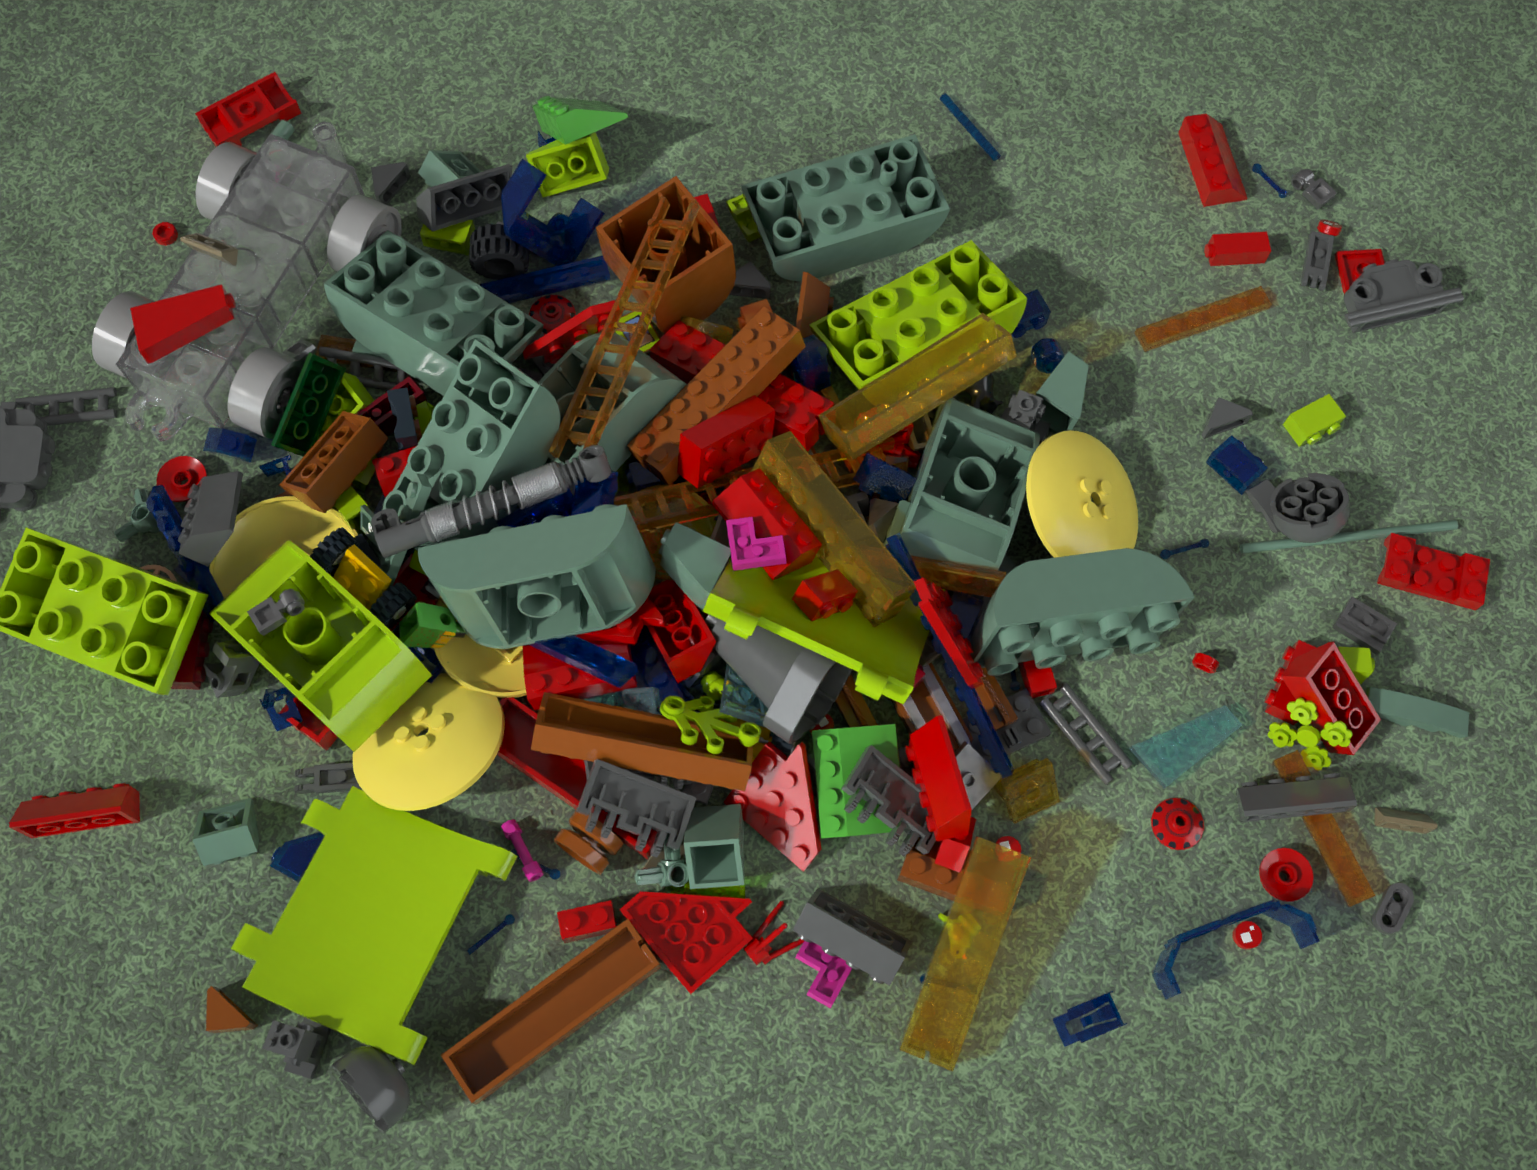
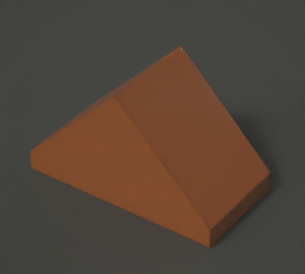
[206,986,258,1033]

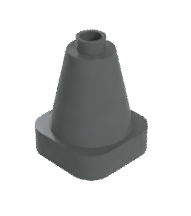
[705,615,853,744]

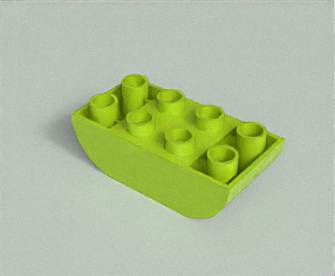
[810,240,1027,406]
[0,528,208,695]
[209,540,432,752]

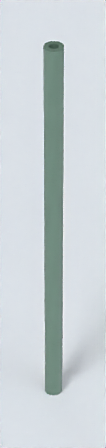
[1239,520,1458,554]

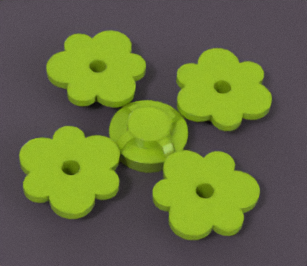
[1267,698,1353,771]

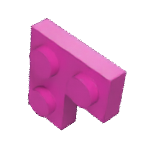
[726,517,786,571]
[795,941,852,1009]

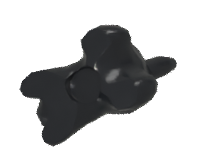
[958,348,1003,414]

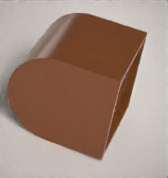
[596,176,736,333]

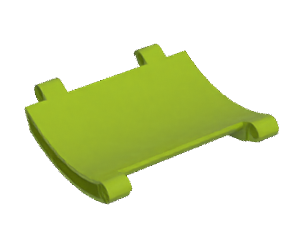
[703,550,945,704]
[231,786,517,1065]

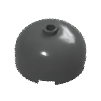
[1270,473,1350,543]
[332,1046,410,1134]

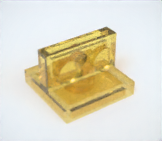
[993,758,1060,824]

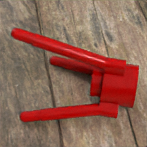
[743,901,804,965]

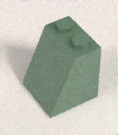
[1036,351,1089,434]
[659,522,731,613]
[684,804,744,889]

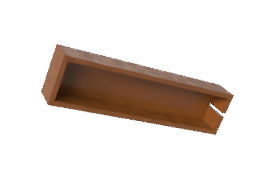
[627,306,806,487]
[531,692,753,791]
[441,919,661,1105]

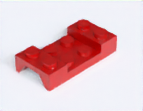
[195,72,301,147]
[1377,533,1490,610]

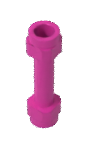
[501,819,543,882]

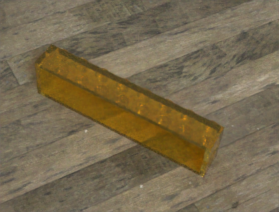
[818,313,1017,461]
[751,431,916,627]
[899,836,1031,1071]

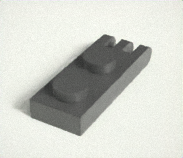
[1300,231,1334,291]

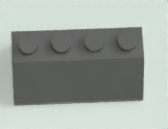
[416,164,512,232]
[178,471,243,567]
[1236,773,1357,822]
[793,888,912,986]

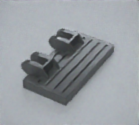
[841,745,936,856]
[576,759,696,858]

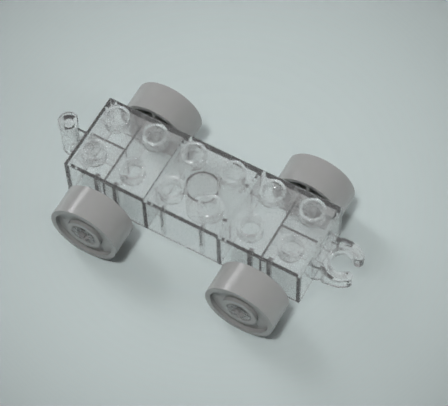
[92,122,402,442]

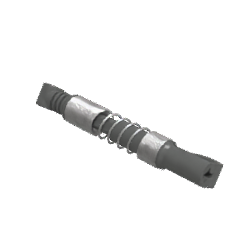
[371,445,611,558]

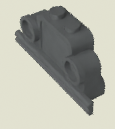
[1343,259,1464,333]
[0,402,56,515]

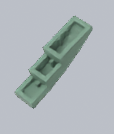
[1366,687,1469,738]

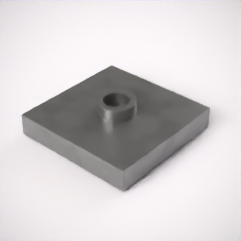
[954,741,1002,809]

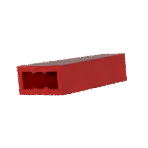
[130,284,236,364]

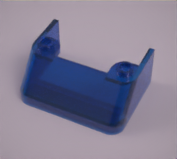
[501,159,605,269]

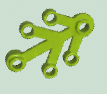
[660,696,761,754]

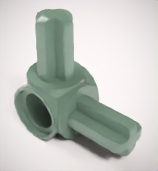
[114,488,166,542]
[634,834,689,887]

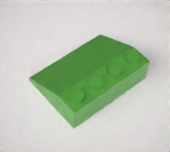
[532,96,628,145]
[812,724,900,838]

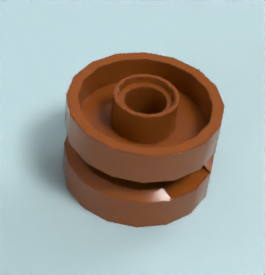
[554,809,624,875]

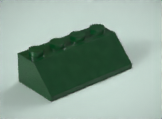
[271,352,346,457]

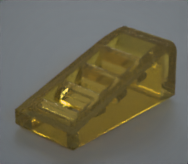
[681,316,733,345]

